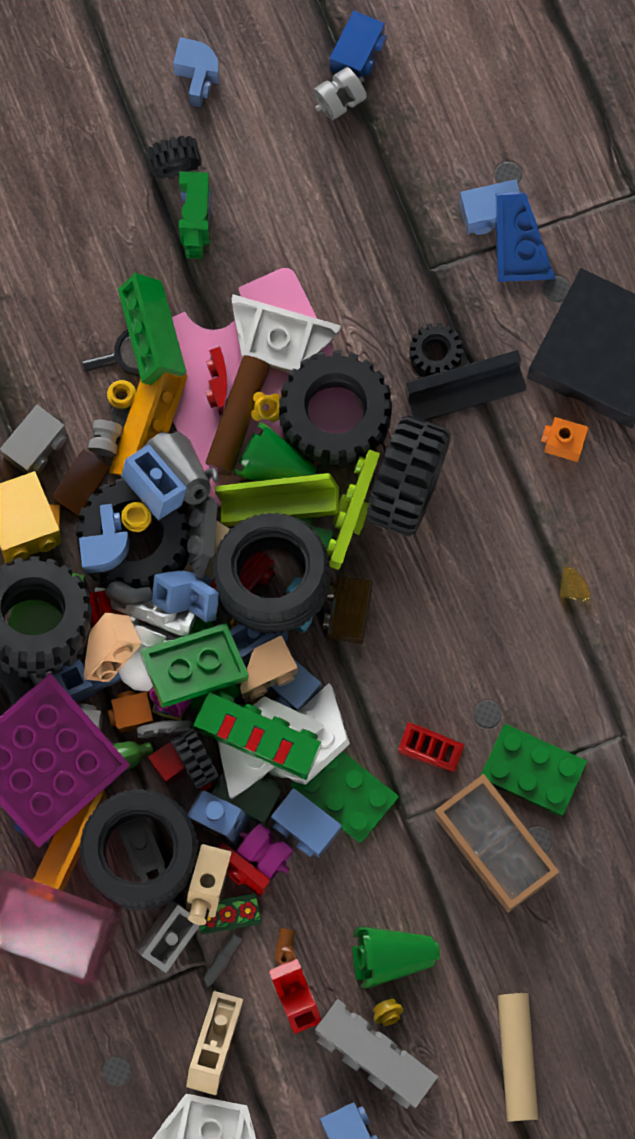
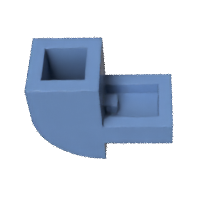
[173,37,219,108]
[79,504,130,574]
[152,571,219,622]
[53,659,122,702]

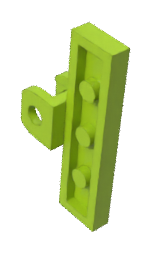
[327,450,380,570]

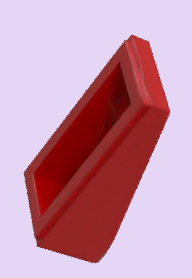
[398,722,465,773]

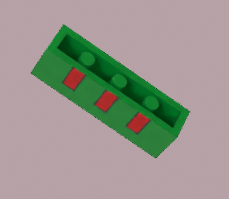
[193,691,322,780]

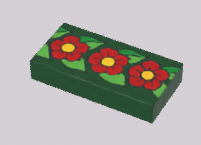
[199,893,261,935]

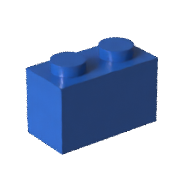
[330,10,387,78]

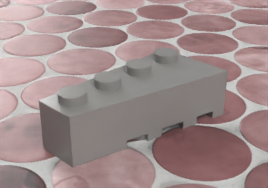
[315,999,438,1109]

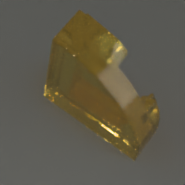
[559,566,590,601]

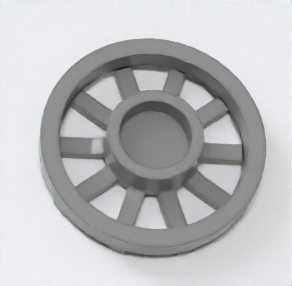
[137,720,194,739]

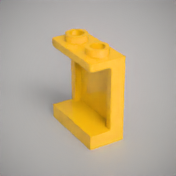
[0,471,62,563]

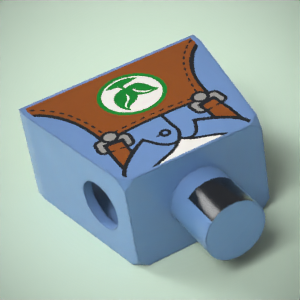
[188,790,250,846]

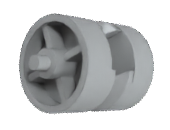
[313,67,367,121]

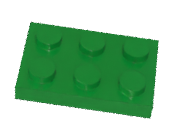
[140,623,249,708]
[480,723,587,817]
[290,751,399,845]

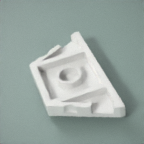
[232,294,341,373]
[269,683,350,785]
[218,696,324,800]
[152,1094,256,1139]

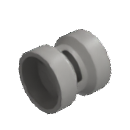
[87,419,122,457]

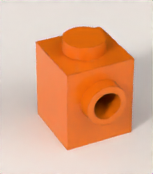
[541,417,588,462]
[107,691,154,734]

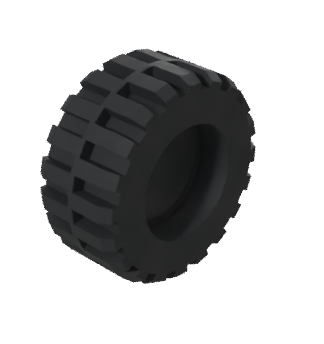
[279,350,392,469]
[366,416,451,536]
[76,478,191,593]
[0,557,92,678]

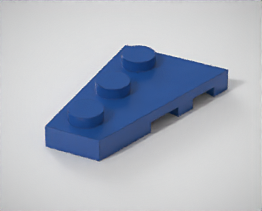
[495,192,556,282]

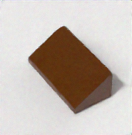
[52,449,110,517]

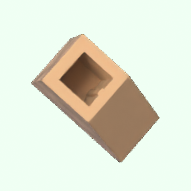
[83,613,142,682]
[240,635,298,700]

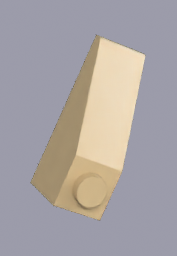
[186,991,243,1095]

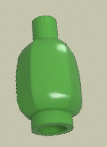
[112,741,153,771]

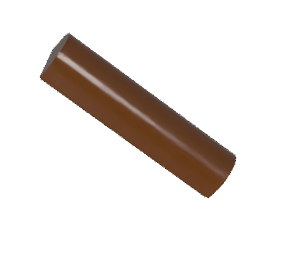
[206,355,270,476]

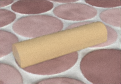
[497,993,539,1122]

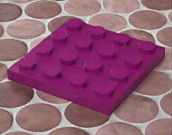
[0,673,130,848]

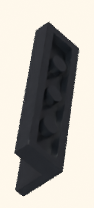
[405,350,526,421]

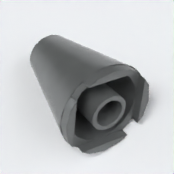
[143,431,211,504]

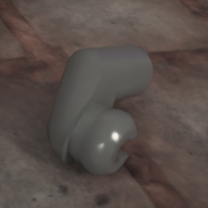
[105,581,152,605]

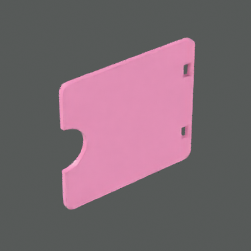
[172,268,363,508]

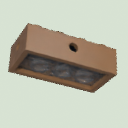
[434,774,559,913]

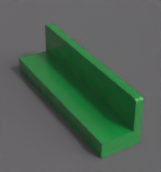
[118,273,186,385]

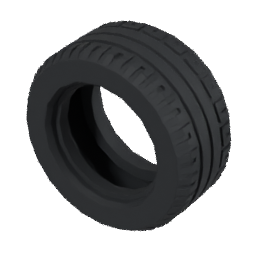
[213,513,330,634]
[80,789,199,911]

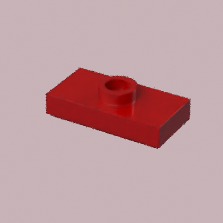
[218,843,270,897]

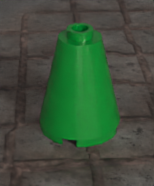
[233,421,317,481]
[352,926,440,989]

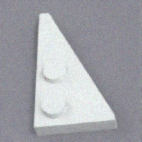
[95,587,197,637]

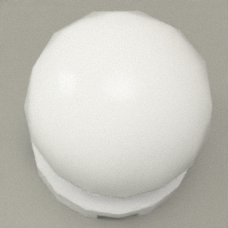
[118,616,183,692]

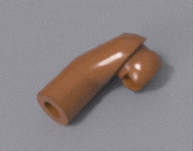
[274,928,298,966]

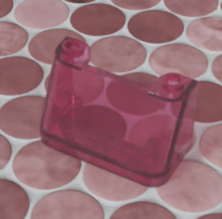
[0,869,123,986]

